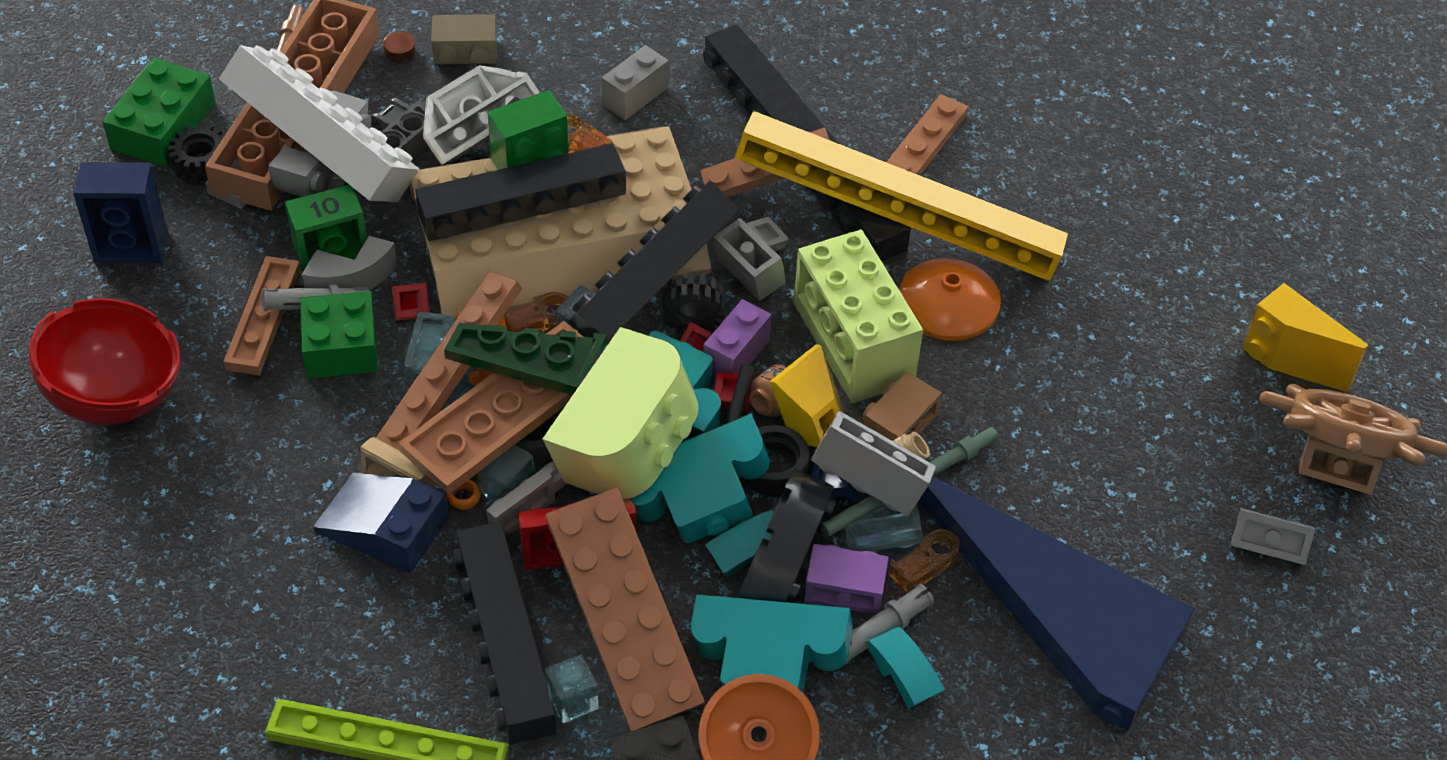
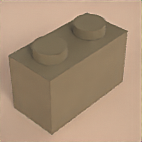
[431,14,497,64]

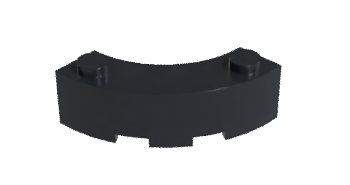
[738,468,837,603]

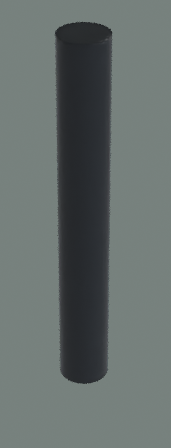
[725,364,755,424]

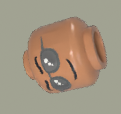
[750,364,787,418]

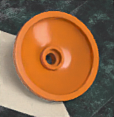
[899,258,1001,341]
[698,674,820,760]

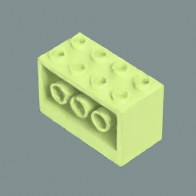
[794,229,923,404]

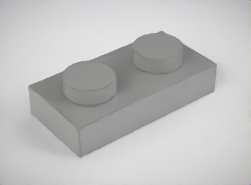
[1231,508,1315,565]

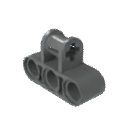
[370,93,433,163]

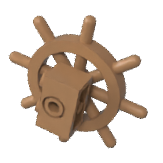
[1259,384,1447,495]

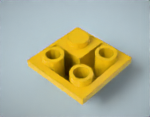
[770,344,843,447]

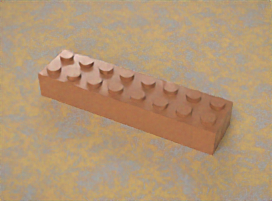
[205,0,379,211]

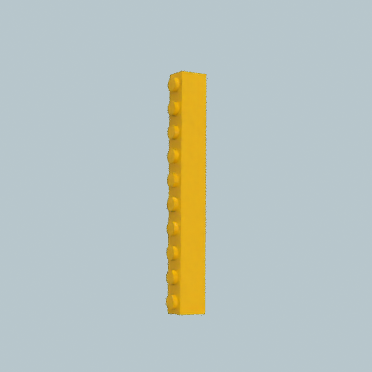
[735,111,1068,281]

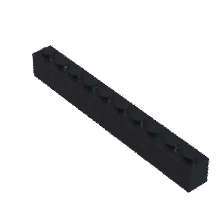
[703,24,911,262]

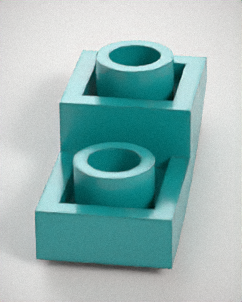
[705,509,774,578]
[865,626,945,709]

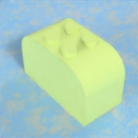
[543,327,699,499]

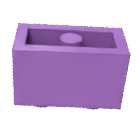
[704,299,772,377]
[804,544,889,614]

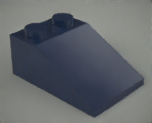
[313,473,449,574]

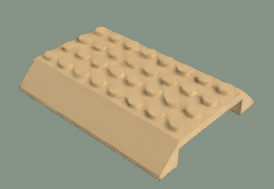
[409,126,711,323]

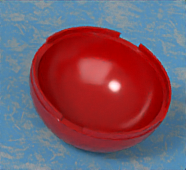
[29,298,180,425]

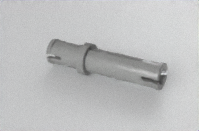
[261,285,369,311]
[843,584,934,666]

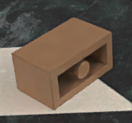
[862,372,942,441]

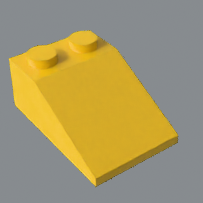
[1242,283,1368,392]

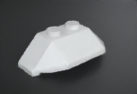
[423,65,540,165]

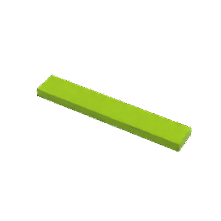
[265,698,509,760]

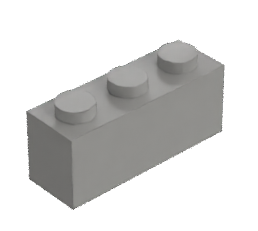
[811,411,936,516]

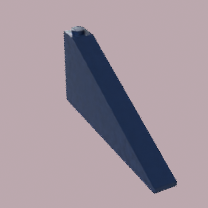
[919,477,1194,731]

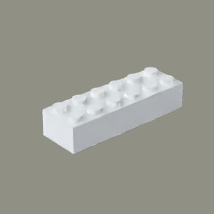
[219,45,420,202]

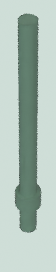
[820,427,998,537]

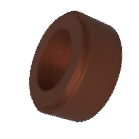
[383,32,416,61]

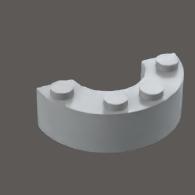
[269,90,372,197]

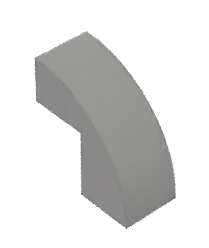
[302,236,397,290]

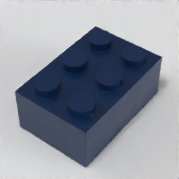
[73,162,168,263]

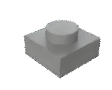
[746,216,789,251]

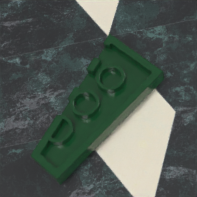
[444,323,607,395]

